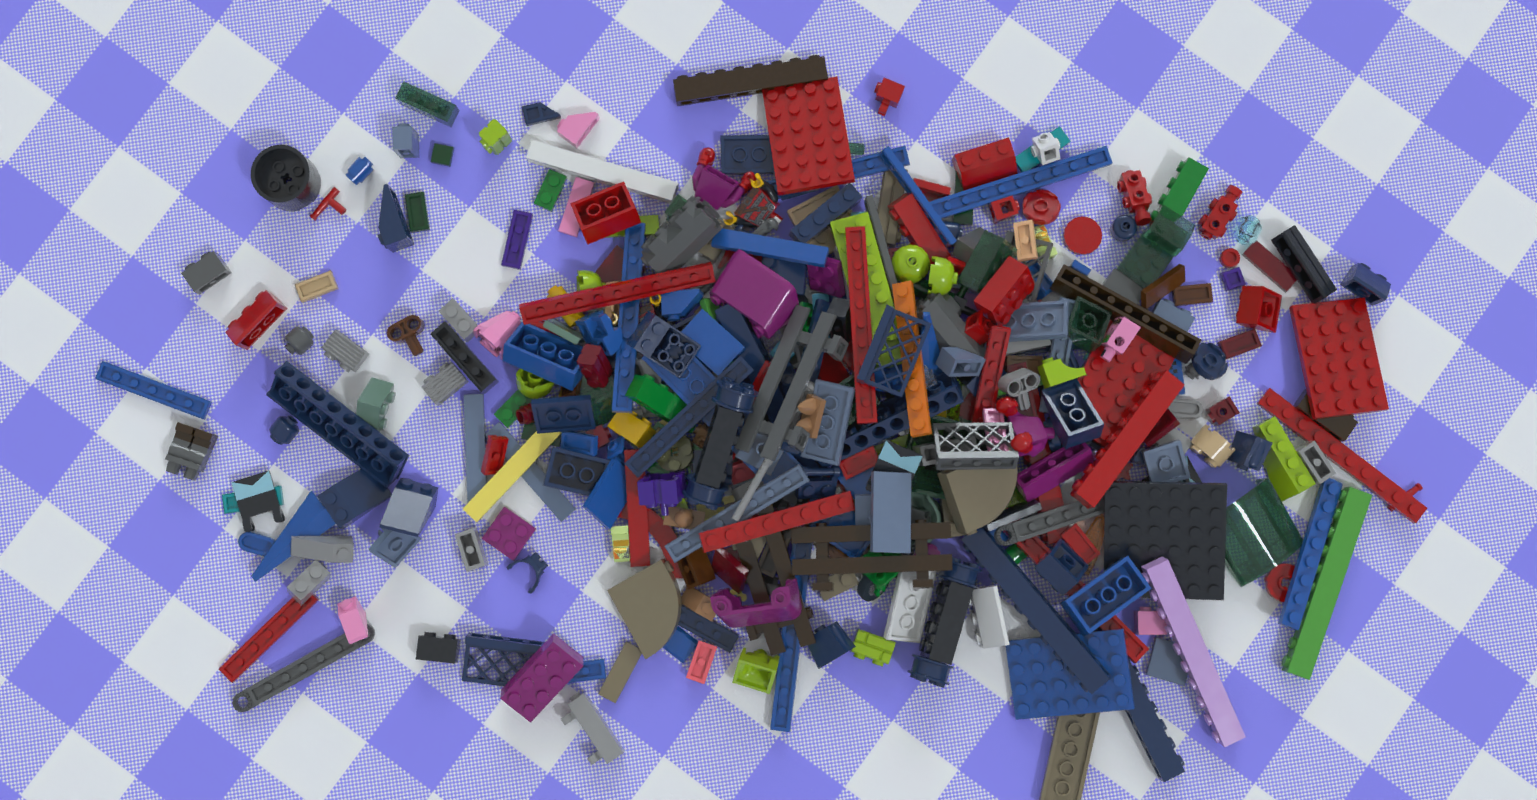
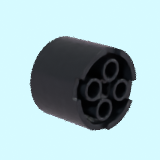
[251,145,321,212]

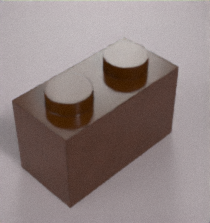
[677,547,716,590]

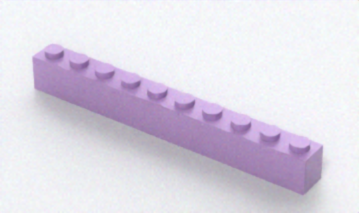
[1141,557,1246,747]

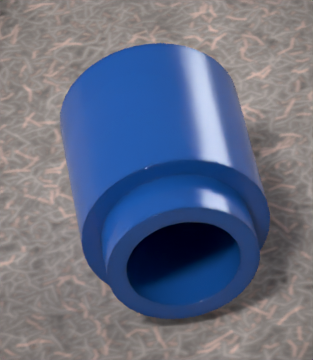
[345,157,374,185]

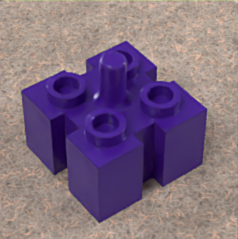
[637,472,687,516]

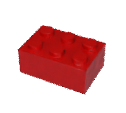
[570,181,641,245]
[974,256,1035,326]

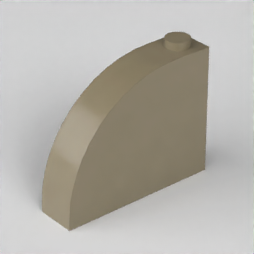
[937,447,1018,535]
[607,558,682,659]

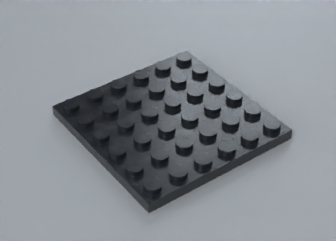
[1104,481,1227,600]

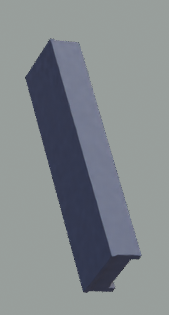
[266,361,410,488]
[818,372,964,468]

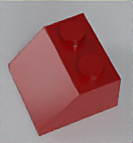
[1236,286,1282,333]

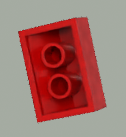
[952,137,1018,191]
[225,290,288,350]

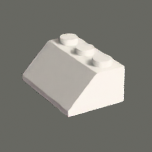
[969,585,1009,649]

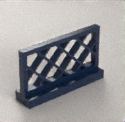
[857,305,931,398]
[462,632,545,686]

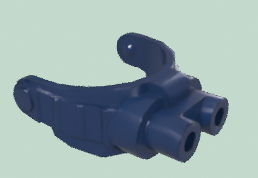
[781,361,795,396]
[507,552,548,594]

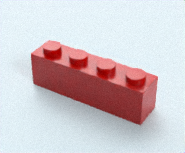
[887,193,952,270]

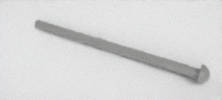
[732,381,815,522]

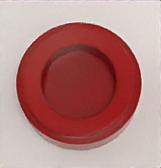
[1219,248,1240,268]

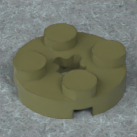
[657,435,694,472]

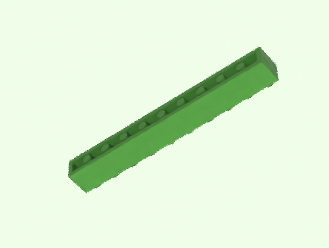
[1281,487,1372,680]

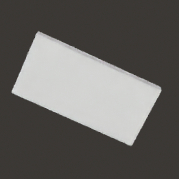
[883,571,937,643]

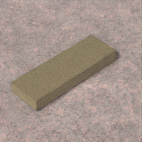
[598,641,642,703]

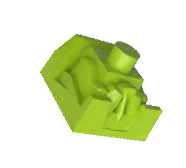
[732,647,780,694]

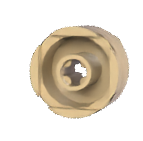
[1190,424,1235,468]

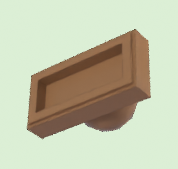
[663,507,706,530]

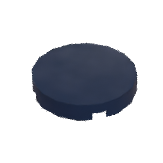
[1191,343,1228,380]

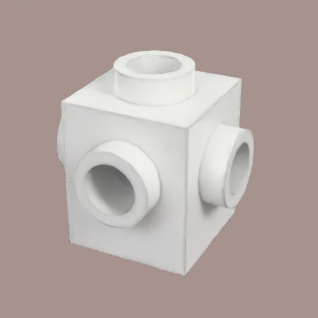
[1031,132,1060,165]

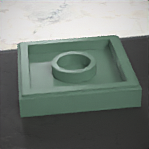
[543,318,585,345]

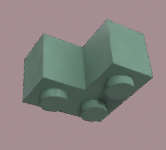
[356,377,396,432]

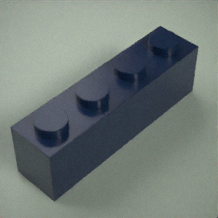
[789,183,862,244]

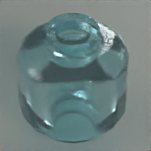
[1233,215,1262,245]

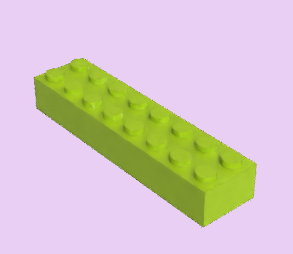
[830,212,902,369]

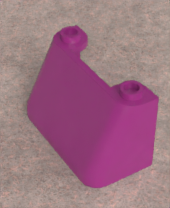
[710,249,799,339]
[710,578,802,628]

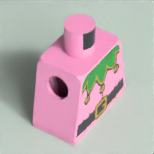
[1100,317,1141,362]

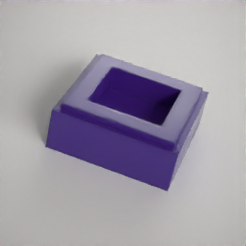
[1220,267,1246,292]

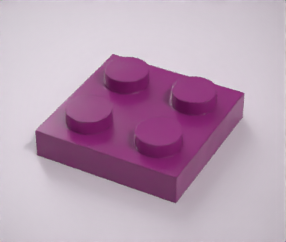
[807,257,845,298]
[482,507,536,561]

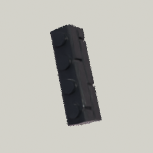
[1271,225,1337,304]
[430,322,499,394]

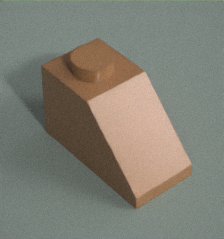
[681,587,716,622]

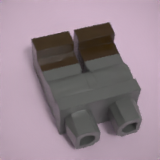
[165,422,218,481]

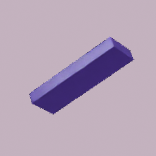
[501,210,533,270]

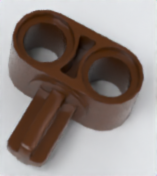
[387,315,425,356]

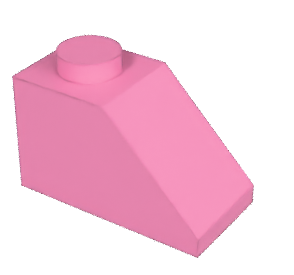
[557,112,600,148]
[337,596,368,644]
[1134,607,1168,635]

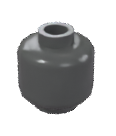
[284,326,314,355]

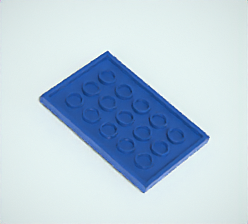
[1006,628,1135,720]

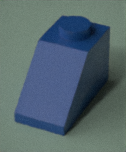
[661,289,704,321]

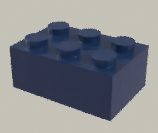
[543,447,610,496]

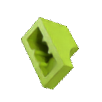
[1037,357,1086,389]

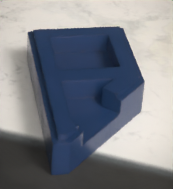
[522,102,561,126]

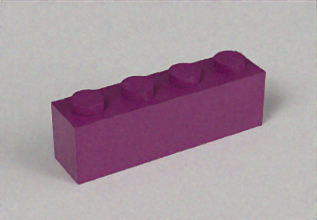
[1016,443,1094,503]

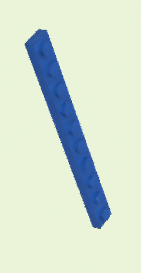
[929,146,1113,219]
[612,223,646,413]
[770,543,813,732]

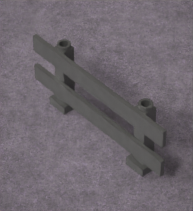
[734,305,849,461]

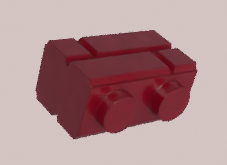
[577,344,613,388]

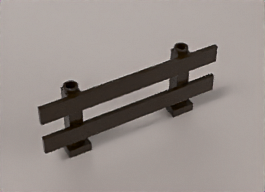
[724,501,816,656]
[791,519,953,592]

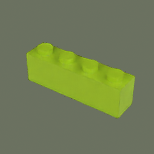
[1252,416,1316,504]

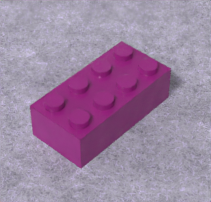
[500,633,583,723]

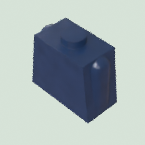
[1227,430,1273,471]
[808,621,856,669]

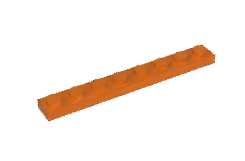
[892,280,932,438]

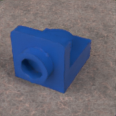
[607,436,627,467]

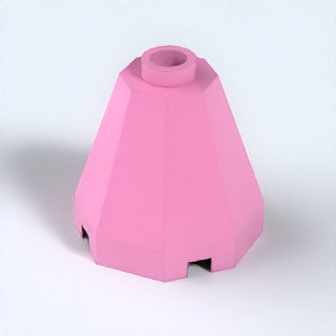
[473,311,521,360]

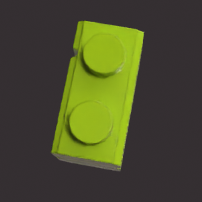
[479,119,512,155]
[850,629,896,667]

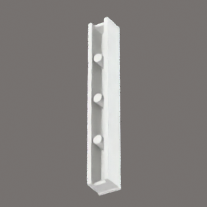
[526,140,679,204]

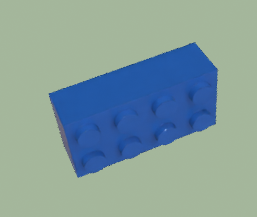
[502,321,584,391]
[1060,556,1152,636]

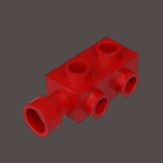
[1117,170,1152,226]
[1198,185,1243,240]

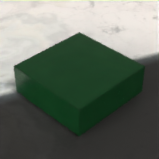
[431,143,454,167]

